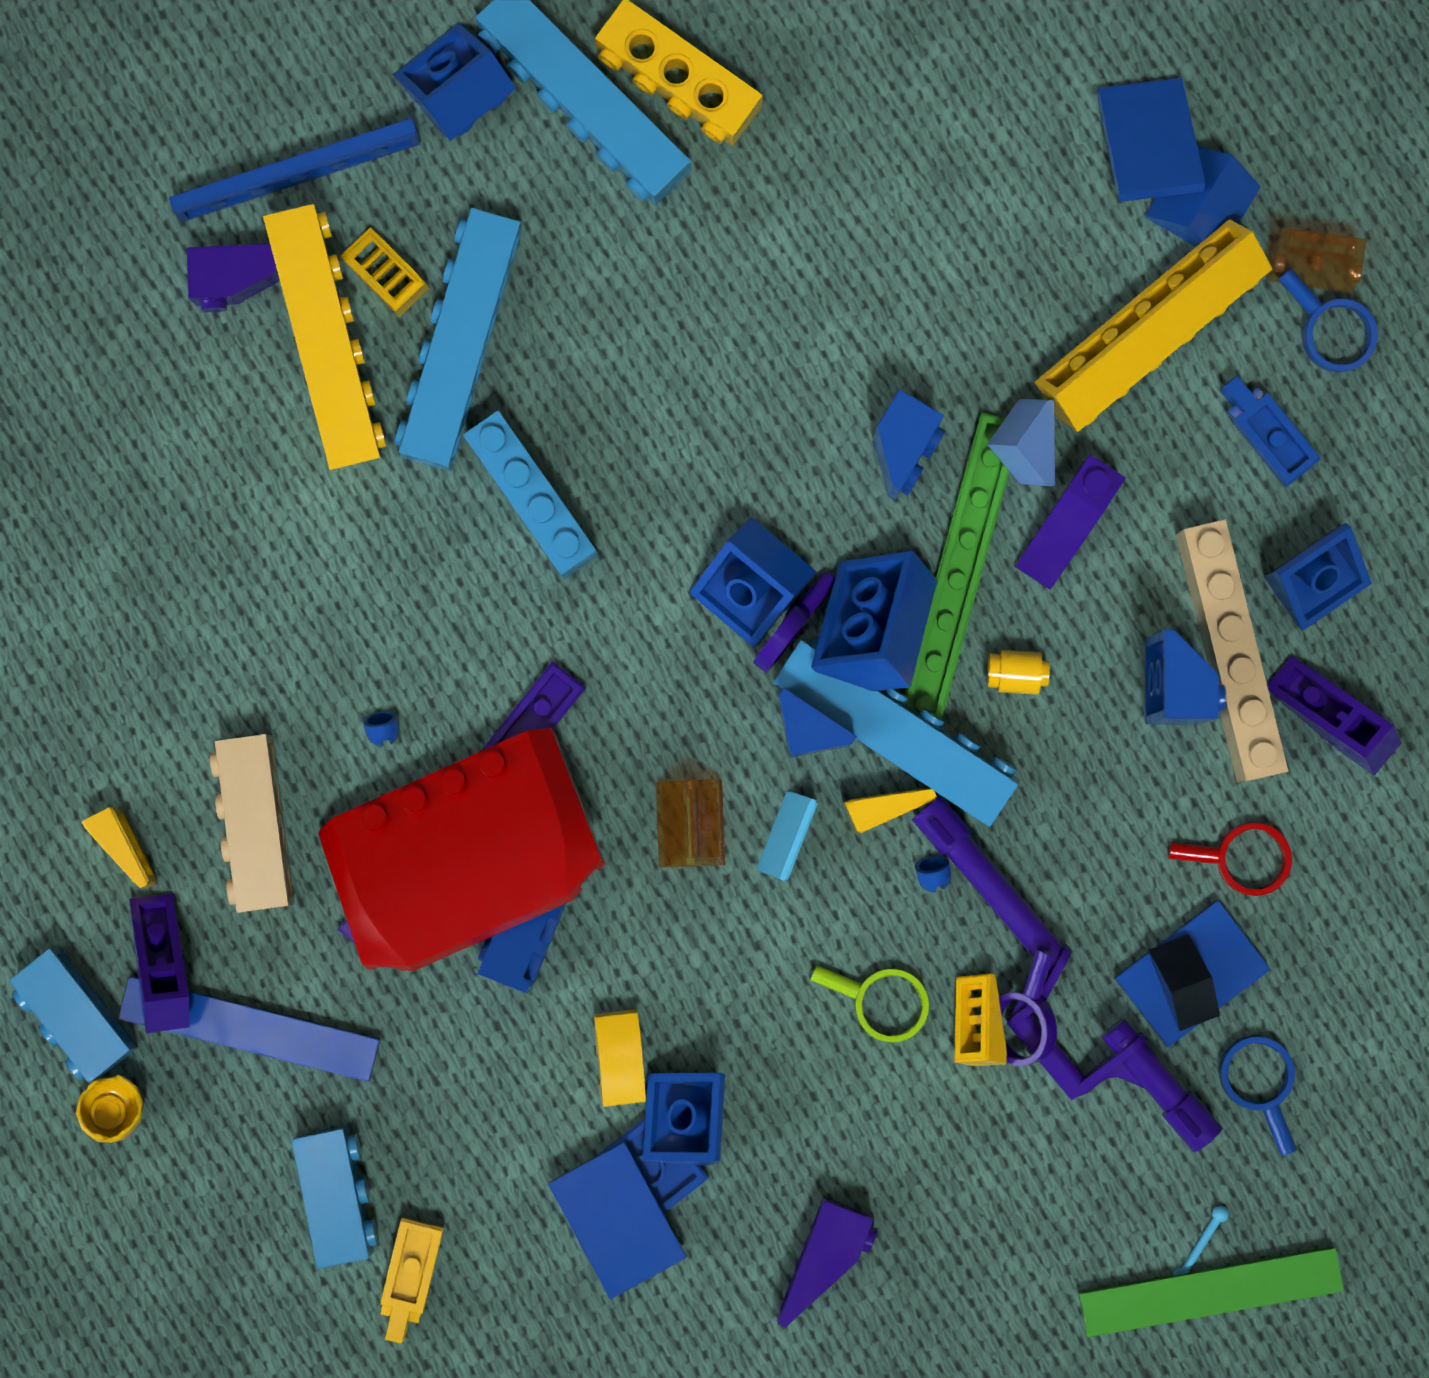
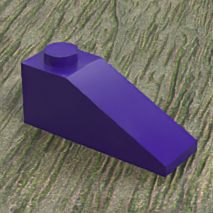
[187,244,280,312]
[1015,454,1126,590]
[1267,656,1401,776]
[129,894,190,1033]
[777,1196,878,1328]

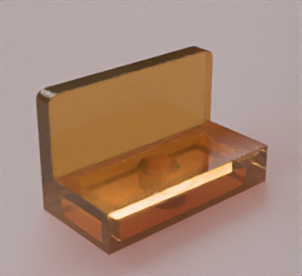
[656,779,725,868]

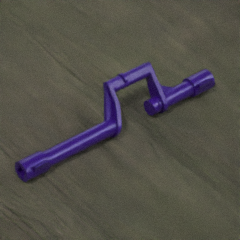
[911,795,1223,1153]

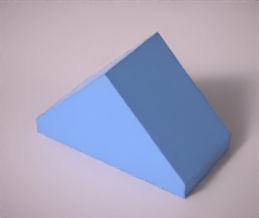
[987,399,1055,486]

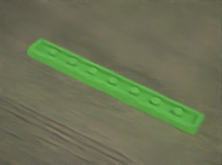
[904,412,1009,719]

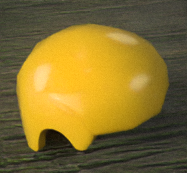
[76,1075,144,1143]

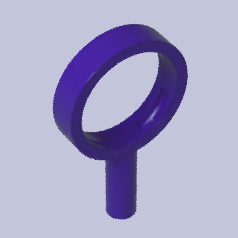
[753,572,835,673]
[999,947,1057,1066]

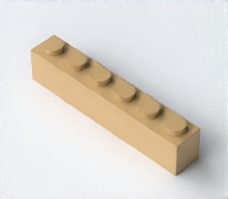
[1176,519,1289,783]

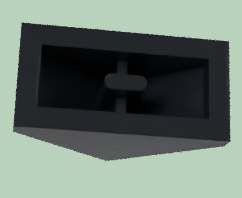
[1147,934,1220,1031]

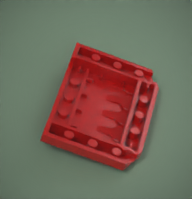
[318,728,606,971]

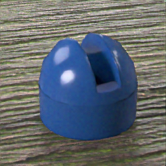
[363,711,399,747]
[915,855,951,892]

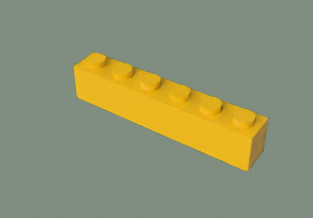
[263,204,387,470]
[1035,219,1273,432]

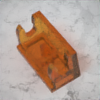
[1268,227,1367,293]

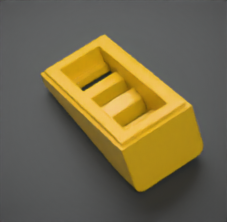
[340,227,429,317]
[843,788,937,833]
[81,807,158,888]
[954,974,1007,1066]

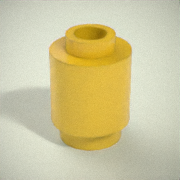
[987,650,1050,695]

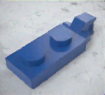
[1220,376,1321,487]

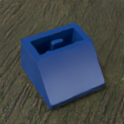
[873,389,946,501]

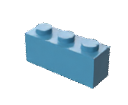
[9,947,138,1083]
[292,1125,379,1269]

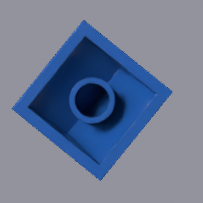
[1145,146,1261,247]
[1264,523,1372,631]
[778,688,857,758]
[643,1073,725,1166]

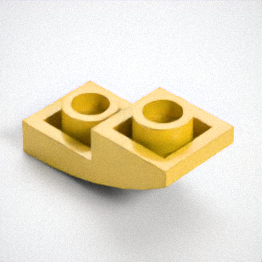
[594,1009,646,1107]

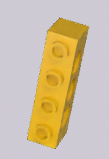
[595,0,763,146]

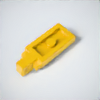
[380,1217,445,1344]

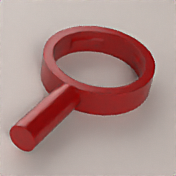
[1168,823,1292,896]

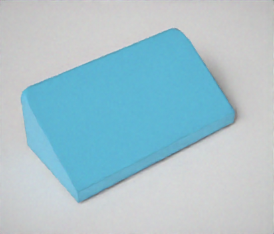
[757,791,818,881]

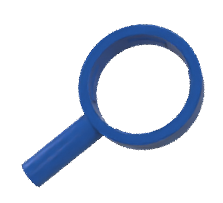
[1278,268,1378,372]
[1219,1036,1297,1156]

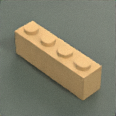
[210,734,294,913]

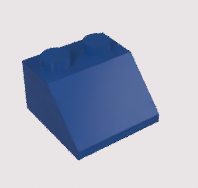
[393,22,516,141]
[689,517,817,647]

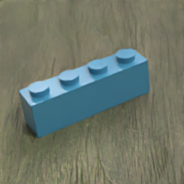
[463,411,599,580]

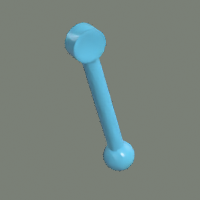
[1173,1205,1229,1276]

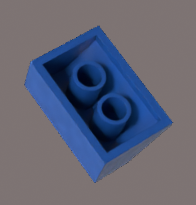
[811,551,937,691]
[1145,629,1226,725]

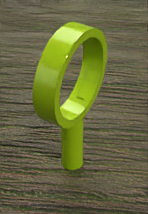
[810,965,929,1043]

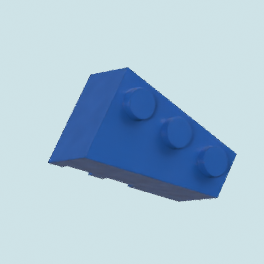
[477,904,566,993]

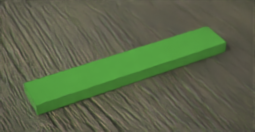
[1078,1246,1344,1337]

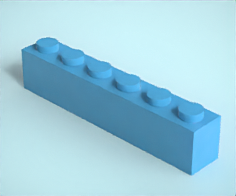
[475,0,692,206]
[395,208,522,471]
[773,636,1020,827]

